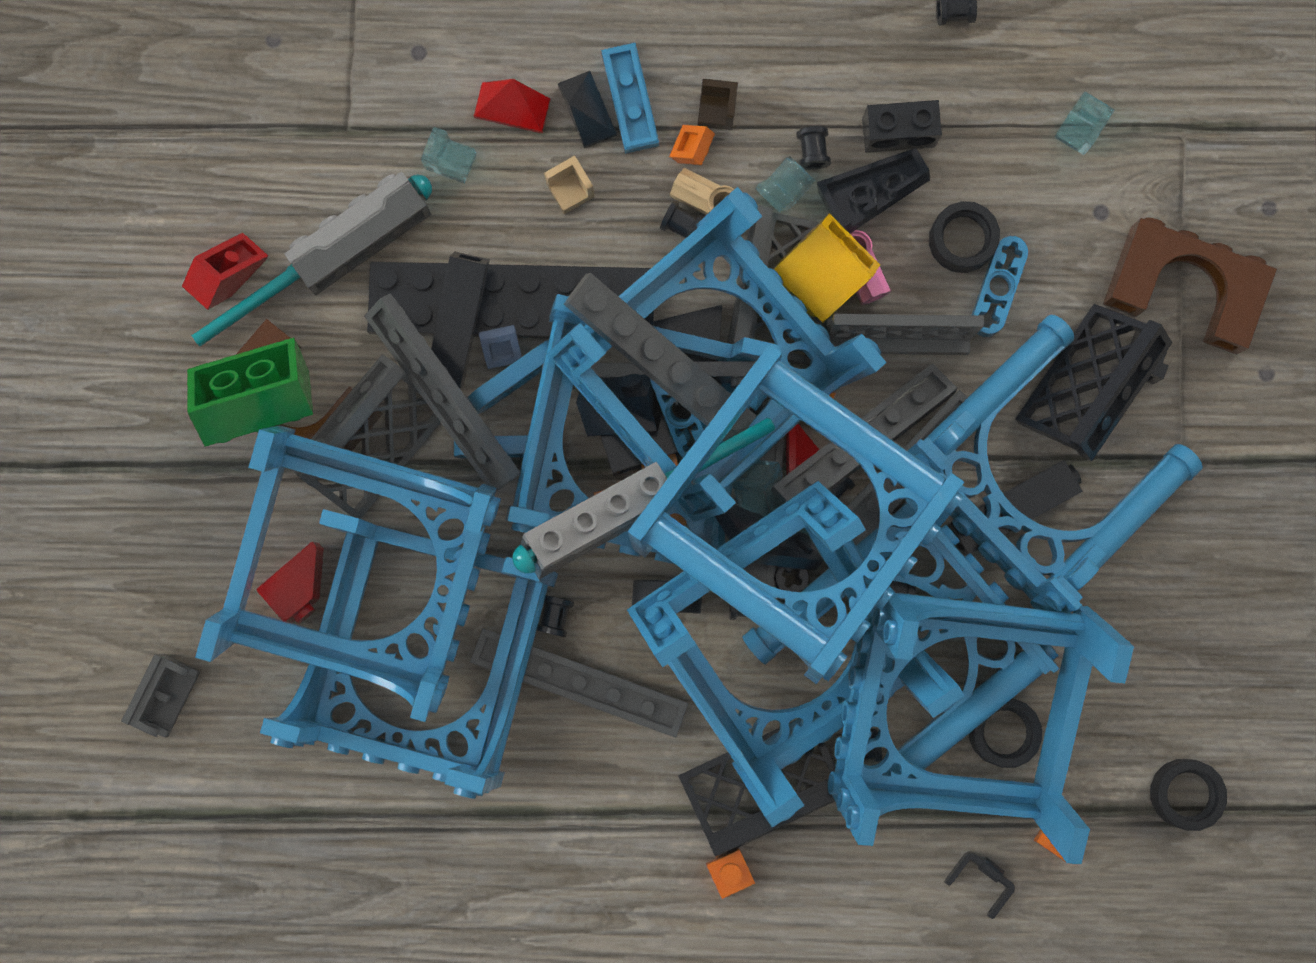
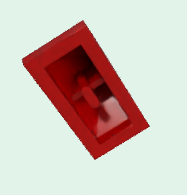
[474,79,551,133]
[786,424,819,475]

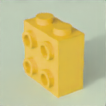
[773,213,880,323]

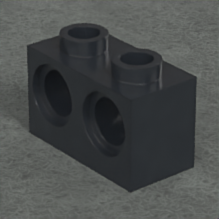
[862,100,942,153]

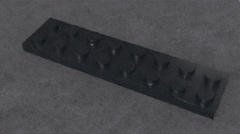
[367,262,654,338]

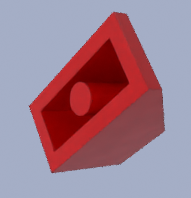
[182,232,268,310]
[256,541,324,624]

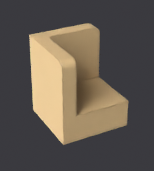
[544,156,595,214]

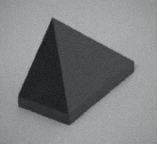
[558,71,617,149]

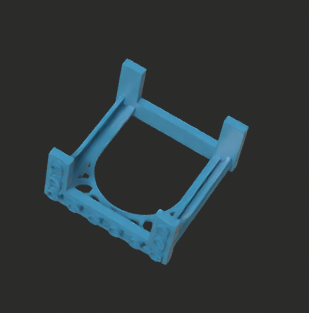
[547,187,887,522]
[505,294,781,564]
[628,344,964,684]
[195,425,501,722]
[627,481,965,828]
[260,509,558,799]
[828,586,1134,864]

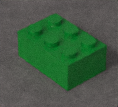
[187,337,313,447]

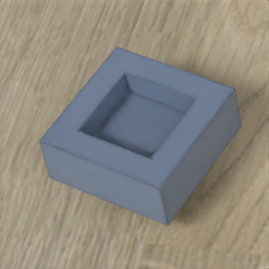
[479,325,522,369]

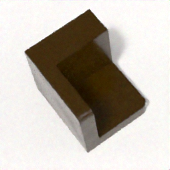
[698,79,738,130]

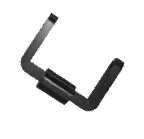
[944,851,1015,919]

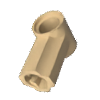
[670,168,734,215]

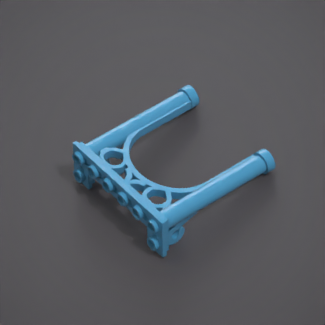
[907,315,1203,613]
[742,499,1060,775]

